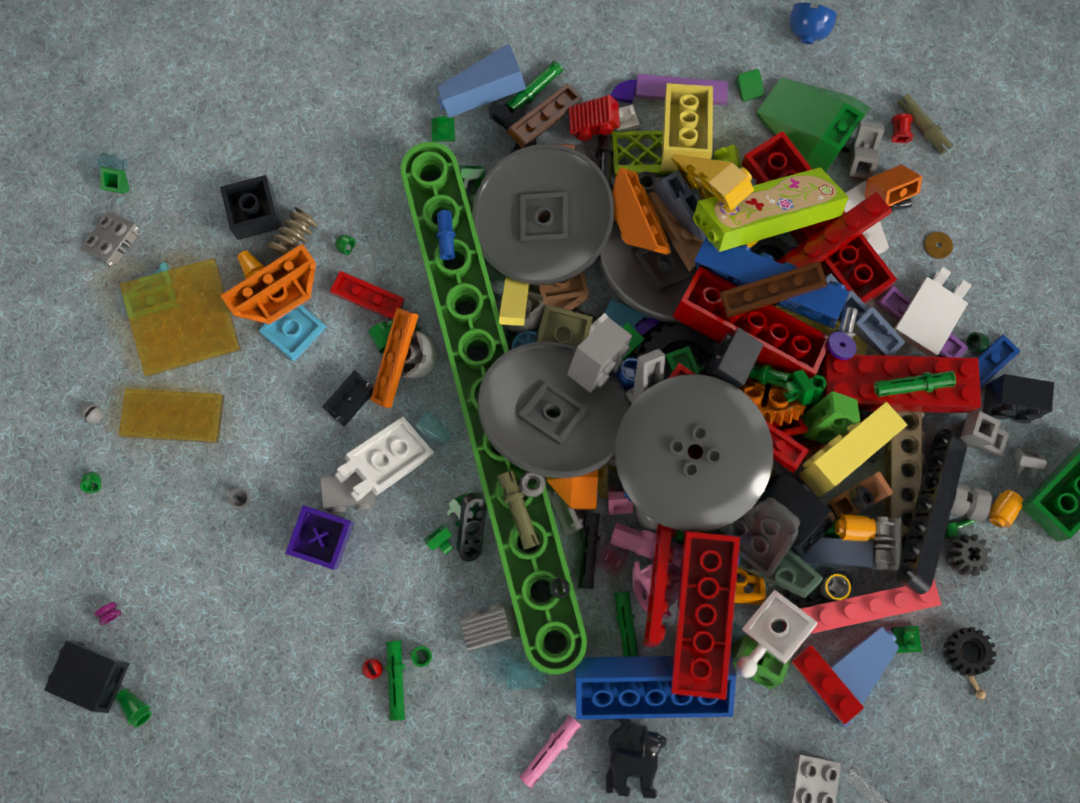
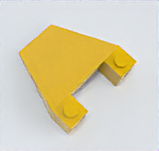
[671,154,759,248]

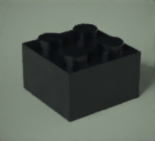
[220,175,283,240]
[698,328,764,388]
[983,374,1054,424]

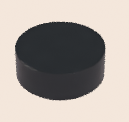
[849,486,874,512]

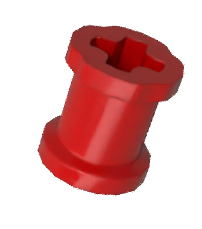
[891,113,913,143]

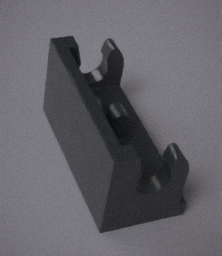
[322,370,374,427]

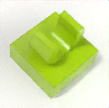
[714,144,742,169]

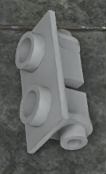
[547,488,585,536]

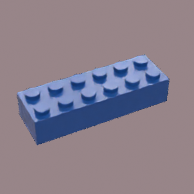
[695,237,850,329]
[575,655,737,720]

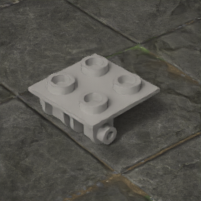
[81,211,140,267]
[859,517,901,571]
[787,753,841,803]

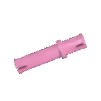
[519,715,582,788]

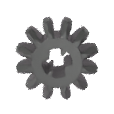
[947,534,993,577]

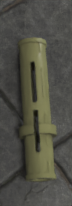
[897,94,953,155]
[497,471,539,550]

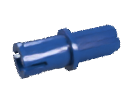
[436,210,456,260]

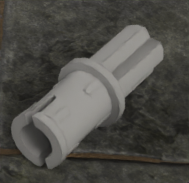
[835,307,857,347]

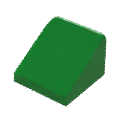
[735,69,765,102]
[100,166,129,194]

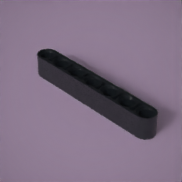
[897,429,967,595]

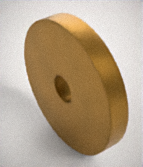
[924,232,953,259]

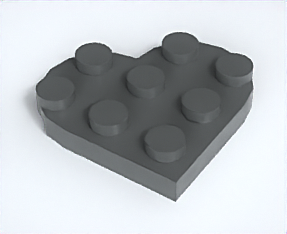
[719,498,800,578]

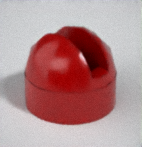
[362,658,383,679]

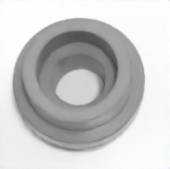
[519,472,545,497]

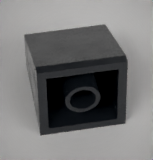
[753,471,836,559]

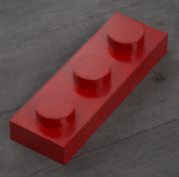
[330,271,405,320]
[791,645,864,725]

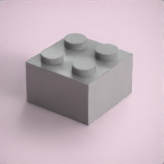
[567,317,632,393]

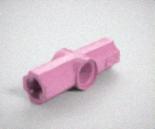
[609,523,683,568]

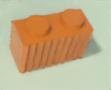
[865,164,923,206]

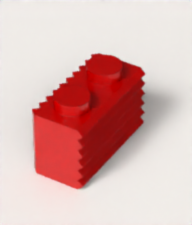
[568,95,621,141]

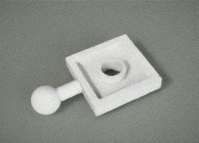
[736,590,817,678]

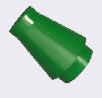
[115,688,152,728]

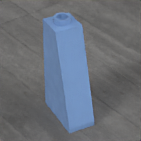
[436,44,526,118]
[806,627,899,727]

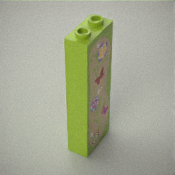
[693,167,849,252]

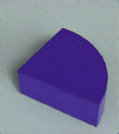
[611,80,637,104]

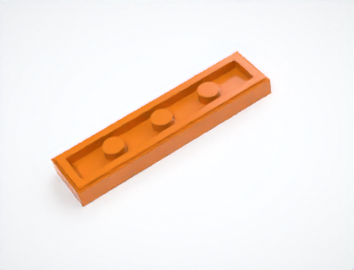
[370,308,419,408]

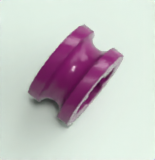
[94,602,122,625]

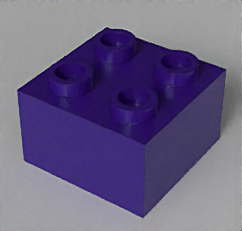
[285,505,355,570]

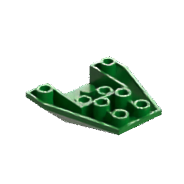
[756,77,871,172]

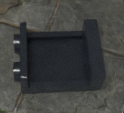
[44,640,130,713]

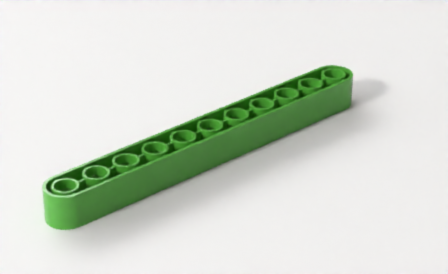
[401,142,587,675]

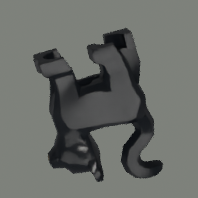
[606,719,667,799]

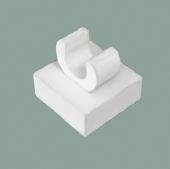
[616,104,640,131]

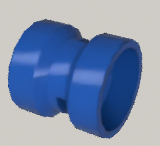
[614,358,638,391]

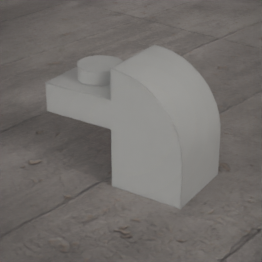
[848,121,885,179]
[959,411,1009,456]

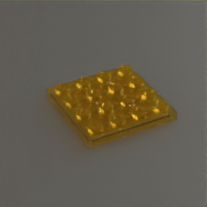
[119,258,241,377]

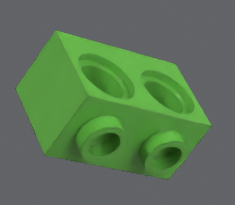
[801,391,860,444]
[730,635,791,690]

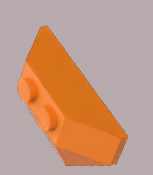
[612,167,671,255]
[220,243,316,325]
[546,469,598,510]

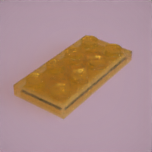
[118,388,225,443]

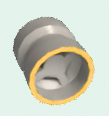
[819,574,851,601]

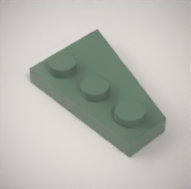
[738,549,823,598]

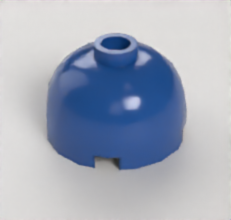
[789,3,837,45]

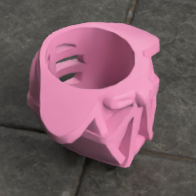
[632,561,680,619]

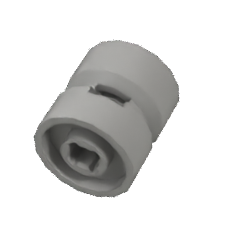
[950,483,992,522]

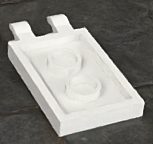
[894,267,971,357]
[335,417,434,502]

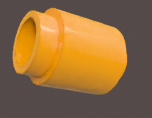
[988,490,1024,528]
[835,514,876,541]

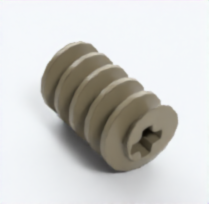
[267,207,318,257]

